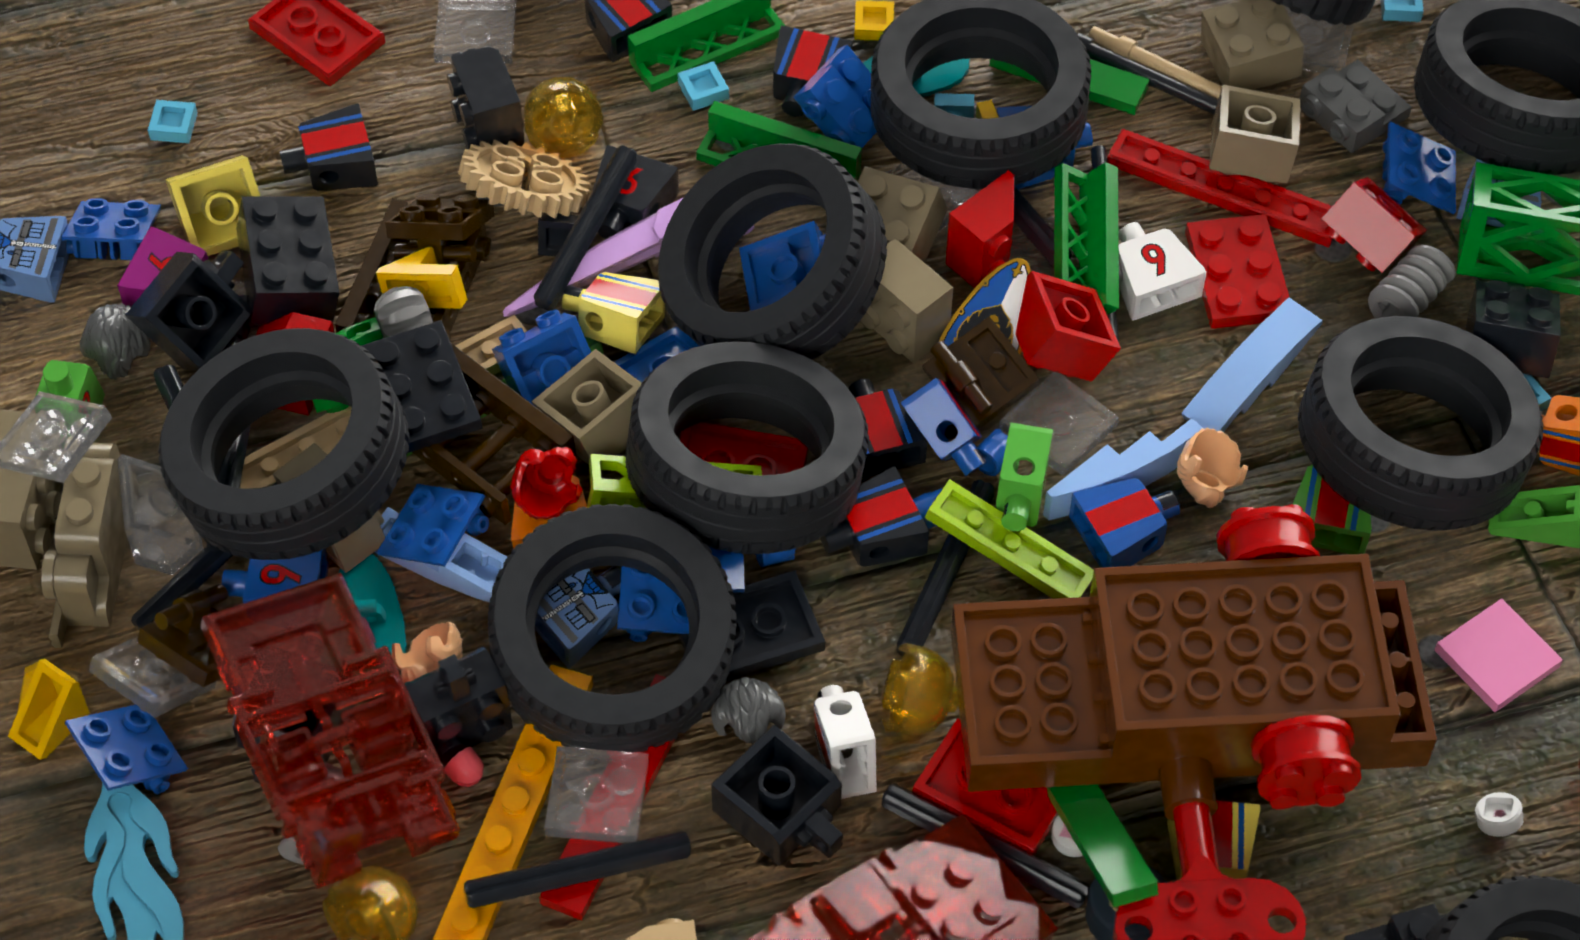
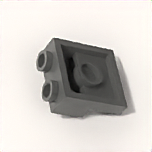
[1300,59,1412,153]

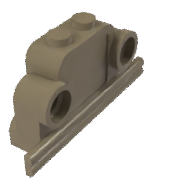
[41,439,139,648]

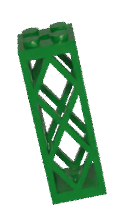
[1456,162,1580,295]

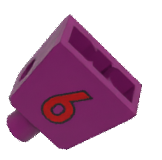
[117,226,209,307]

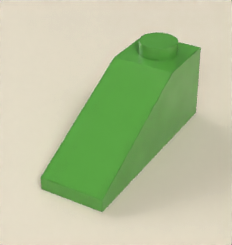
[1488,485,1580,548]

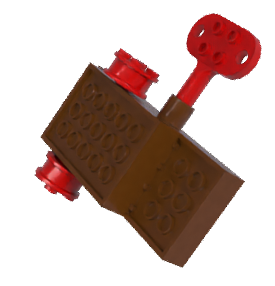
[951,505,1437,940]

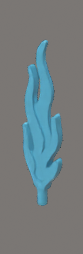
[84,783,184,940]

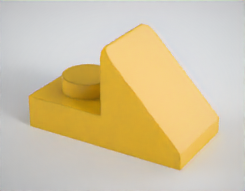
[376,247,467,309]

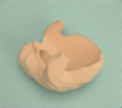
[1177,427,1248,508]
[392,622,463,684]

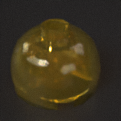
[523,77,604,158]
[882,643,959,735]
[322,866,419,940]

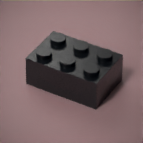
[236,196,340,324]

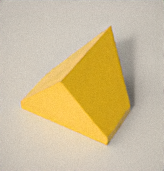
[8,659,90,760]

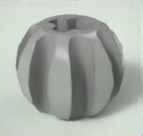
[374,286,433,338]

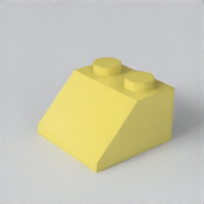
[165,155,260,256]

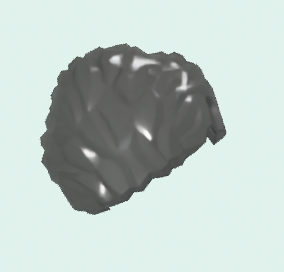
[79,303,150,380]
[711,677,786,744]

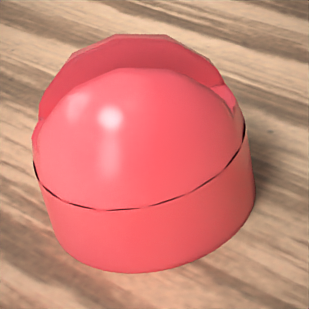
[444,747,484,787]

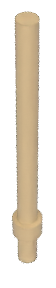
[1088,26,1302,129]

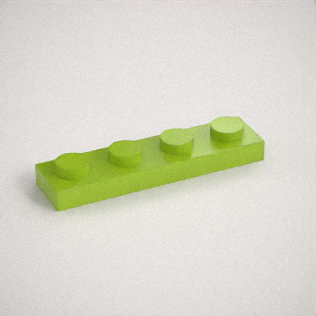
[924,479,1094,599]

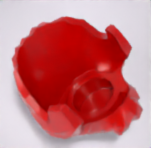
[510,447,582,520]

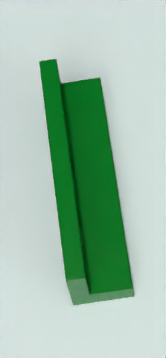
[628,0,785,93]
[696,101,862,181]
[1054,162,1119,315]

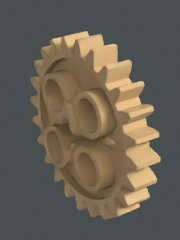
[458,140,591,218]

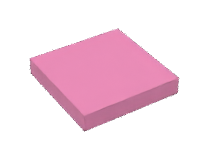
[1434,598,1563,713]

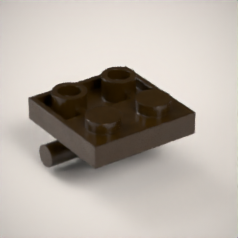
[385,193,495,265]
[922,316,1040,429]
[137,584,266,688]

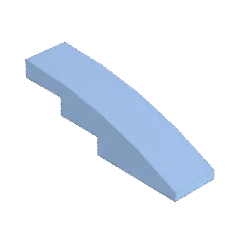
[1181,298,1323,432]
[1043,418,1204,521]
[375,507,507,602]

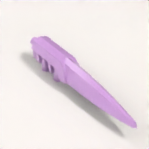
[503,197,754,317]

